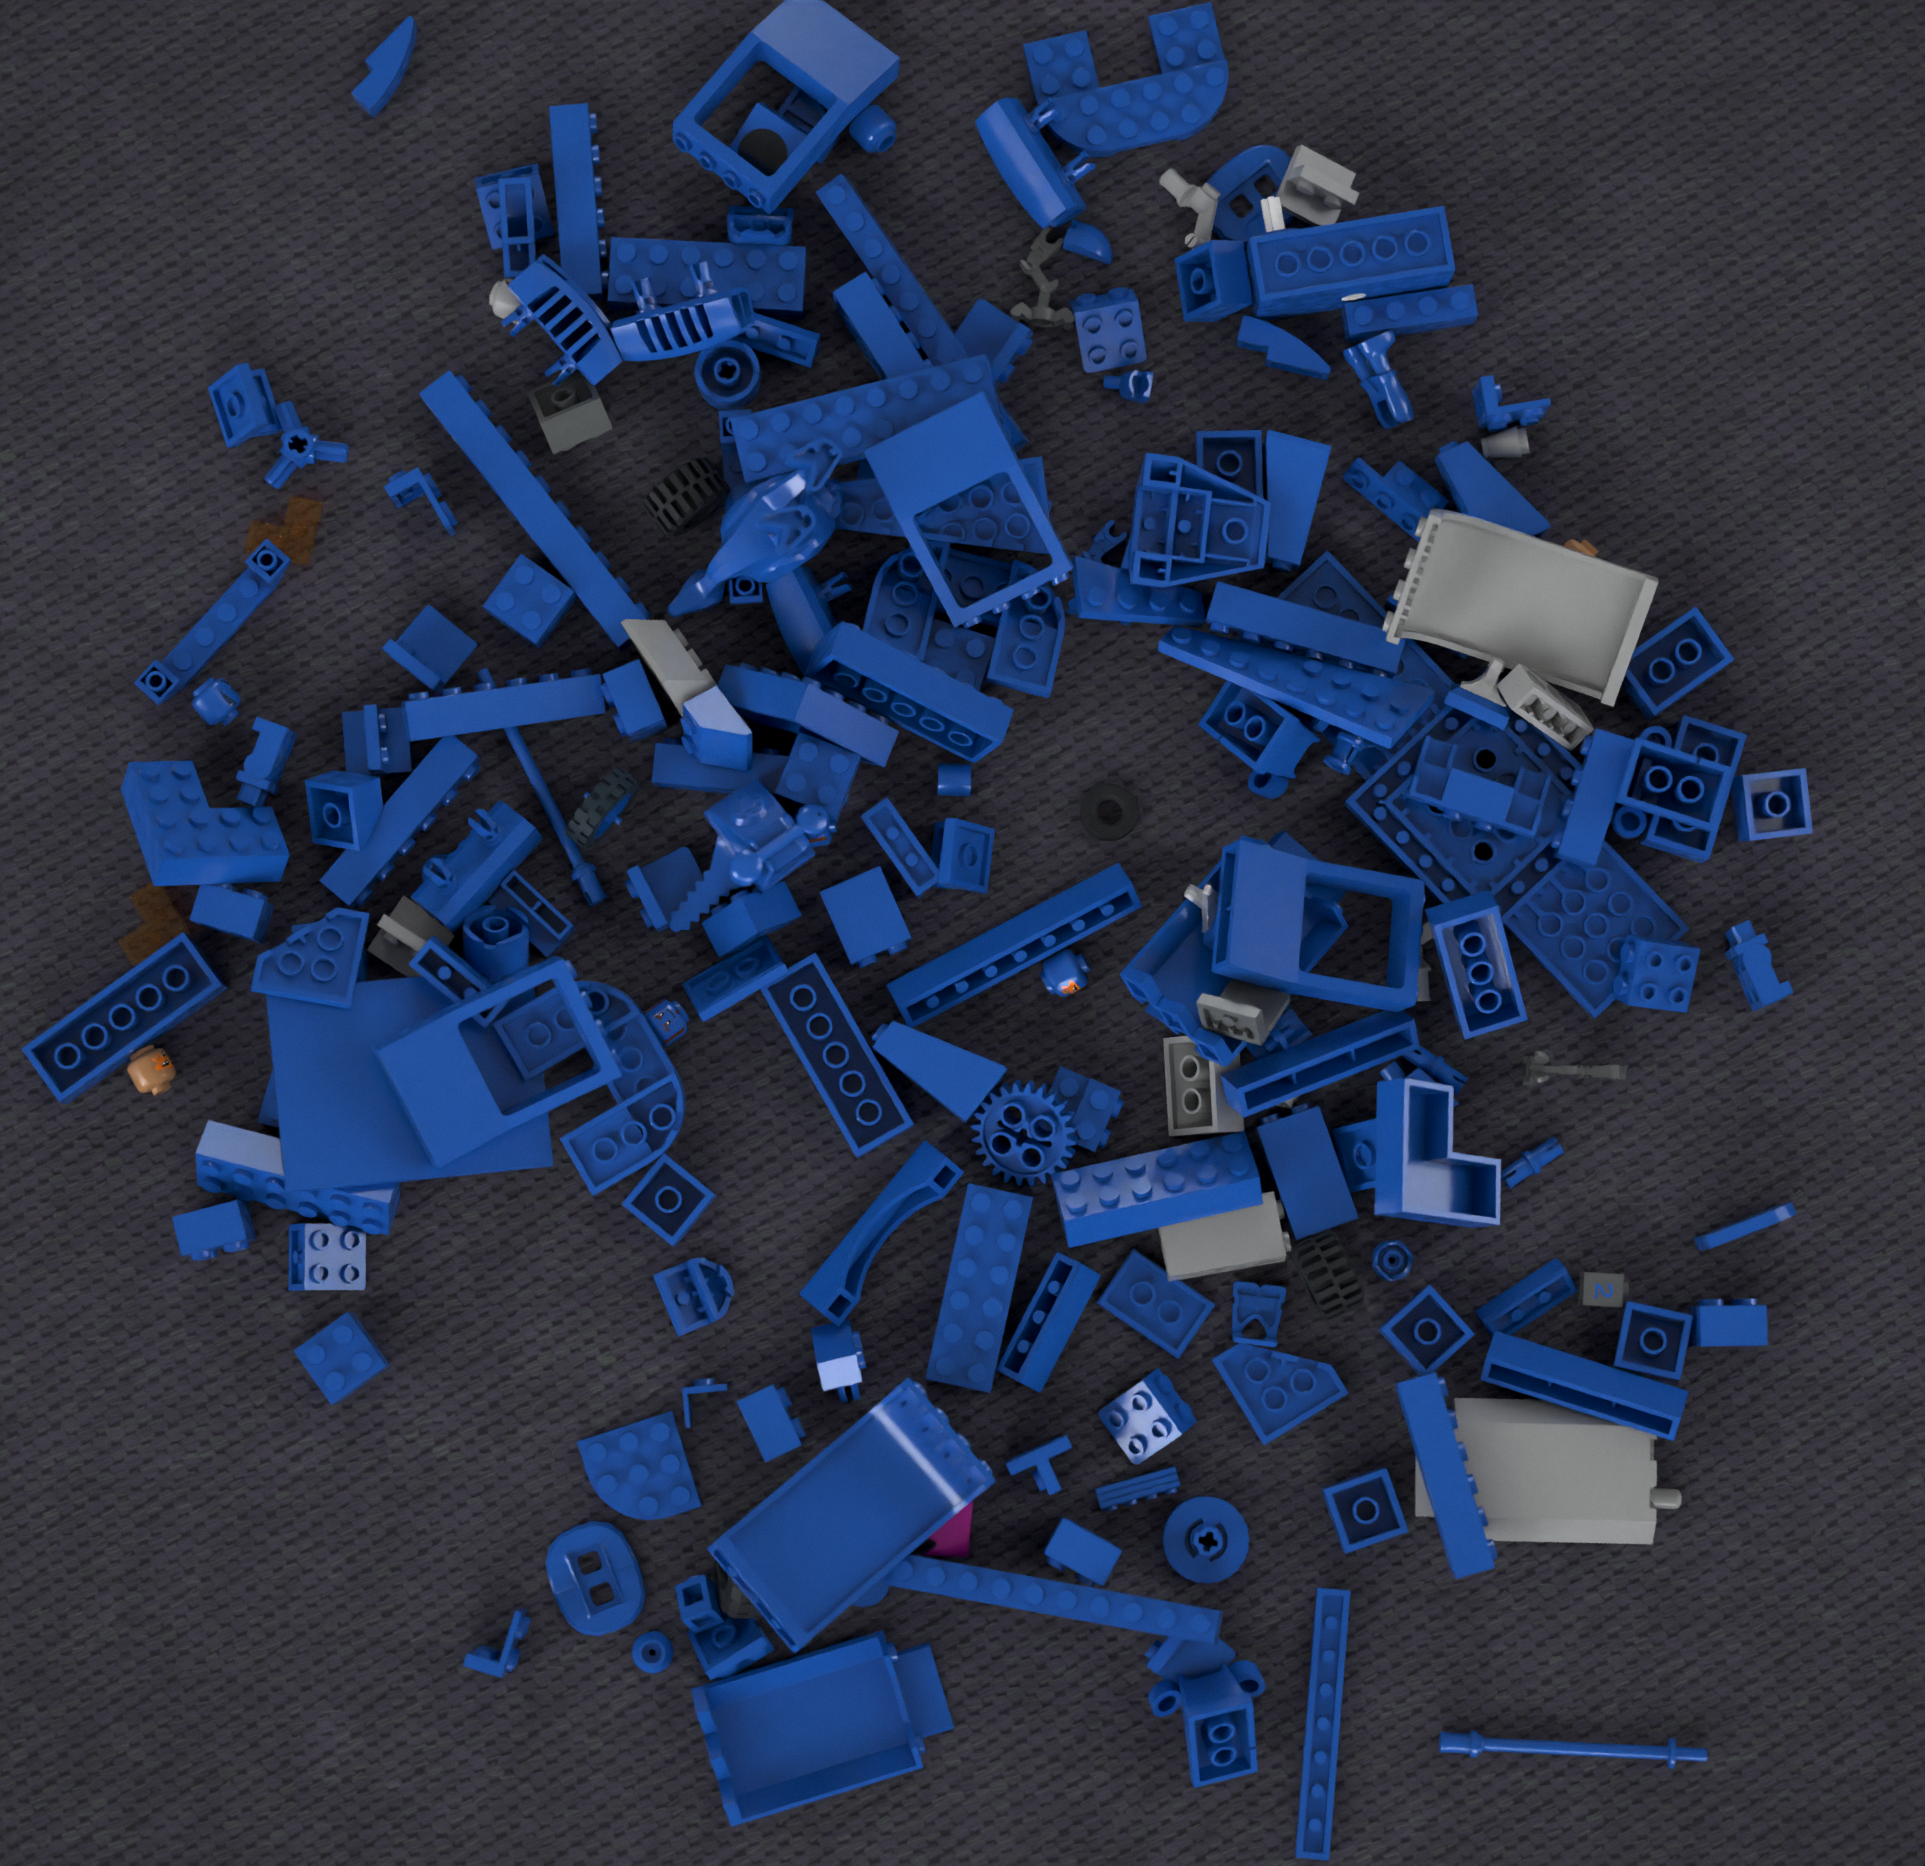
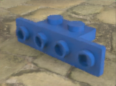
[1343,458,1449,542]

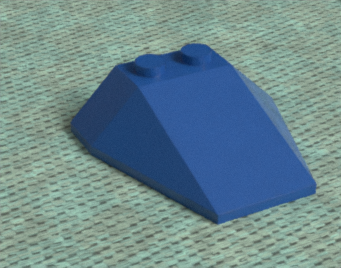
[1128,453,1271,588]

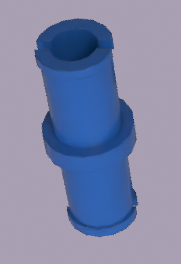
[1402,1046,1469,1095]
[1501,1136,1564,1190]

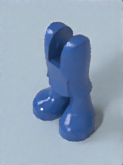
[1342,329,1414,429]

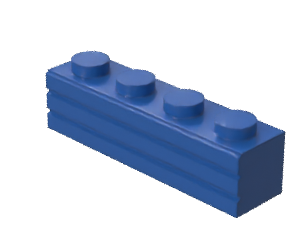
[1095,1466,1181,1512]

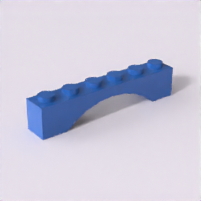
[799,1140,964,1327]

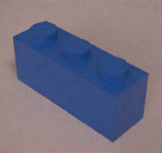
[408,935,510,1028]

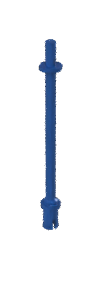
[476,668,608,907]
[1439,1730,1707,1769]

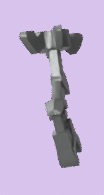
[1010,227,1075,330]
[1522,1051,1627,1085]

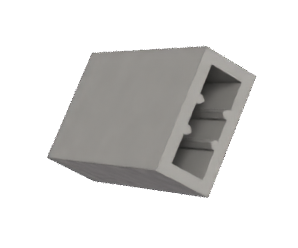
[1158,1191,1291,1282]

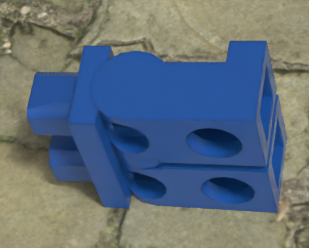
[236,716,297,807]
[1724,920,1794,1012]

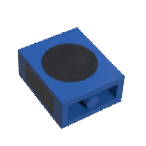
[729,102,809,176]

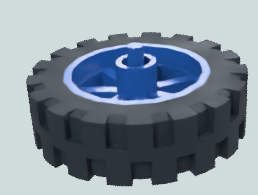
[565,766,640,850]

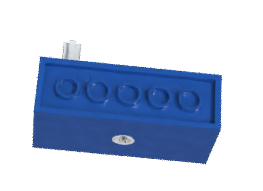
[1245,196,1456,321]

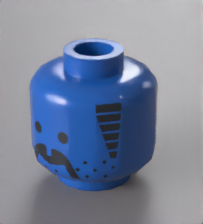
[192,676,241,726]

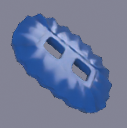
[1206,145,1295,247]
[545,1521,647,1636]

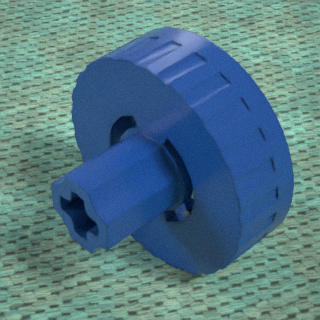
[1162,1496,1249,1584]

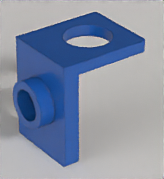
[682,1378,729,1428]

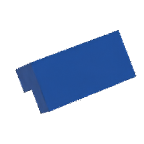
[488,870,577,959]

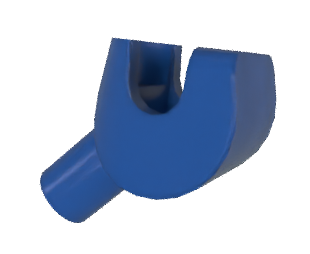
[1103,369,1153,403]

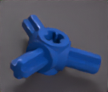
[264,401,349,489]

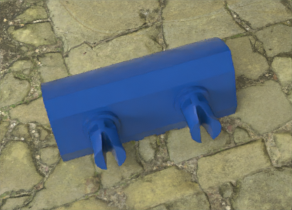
[975,97,1096,229]
[501,254,623,386]
[611,261,754,361]
[765,566,853,692]
[410,800,543,936]

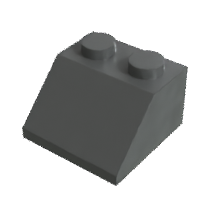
[527,370,613,454]

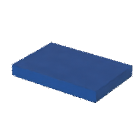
[682,935,789,1022]
[1096,1248,1215,1359]

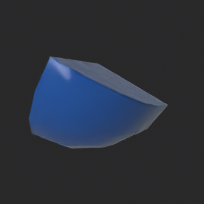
[1063,219,1113,265]

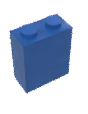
[820,866,912,969]

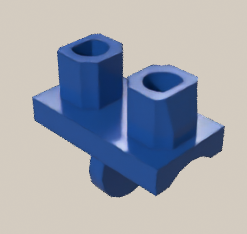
[1245,1009,1312,1060]

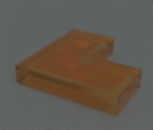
[244,496,323,567]
[118,882,193,967]

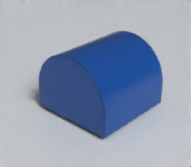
[937,763,971,797]

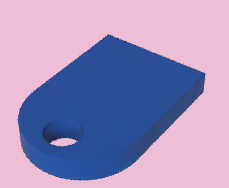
[1694,1201,1797,1250]

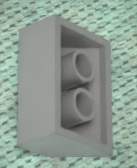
[621,619,717,717]
[1163,1036,1244,1136]

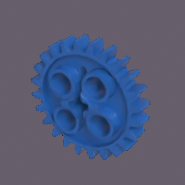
[971,1080,1079,1186]

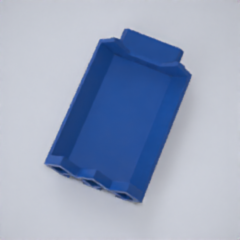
[1119,831,1348,1067]
[691,1630,954,1827]

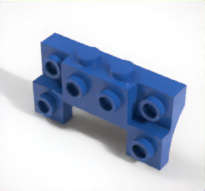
[1407,735,1552,838]

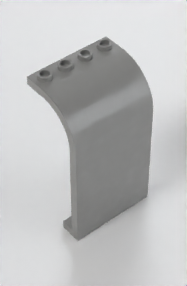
[1382,509,1659,707]

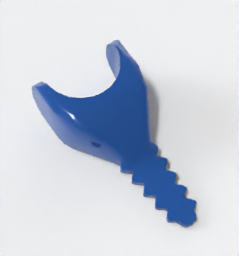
[669,834,755,932]

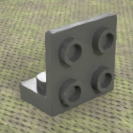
[1196,979,1290,1046]

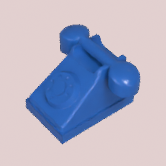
[1198,681,1329,799]
[1612,726,1732,839]
[703,775,829,894]
[1148,1660,1266,1788]

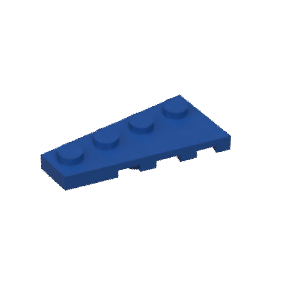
[1071,556,1205,627]

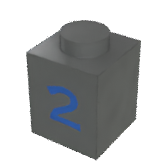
[1578,1272,1629,1308]

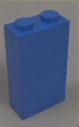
[1255,1102,1359,1241]

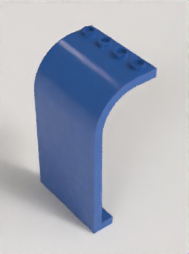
[707,1377,996,1653]

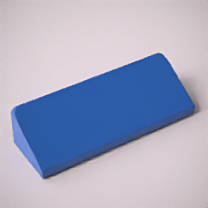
[1474,1258,1578,1339]

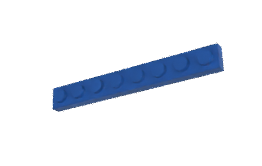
[1295,1587,1350,1860]

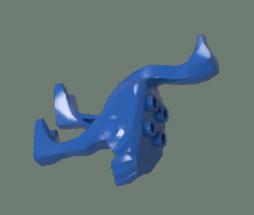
[667,437,843,618]

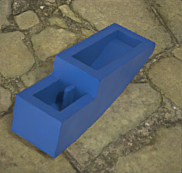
[351,15,418,118]
[498,177,536,278]
[1236,315,1331,381]

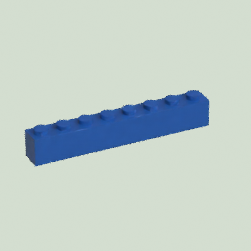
[886,863,1142,1028]

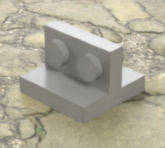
[1276,145,1359,227]
[367,895,459,978]

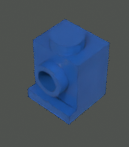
[675,1574,725,1633]

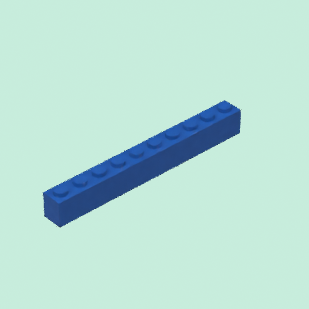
[815,173,1029,452]
[419,370,652,652]
[885,1555,1223,1645]

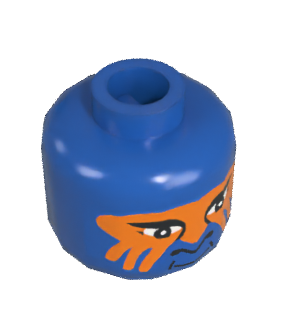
[1040,949,1091,997]

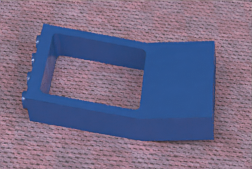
[673,0,900,214]
[863,390,1074,629]
[1211,839,1426,1012]
[372,956,622,1168]

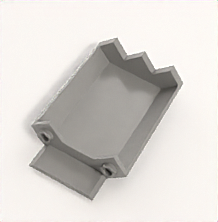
[1415,1398,1657,1544]

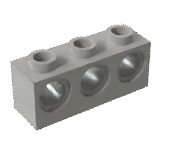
[1496,663,1594,751]

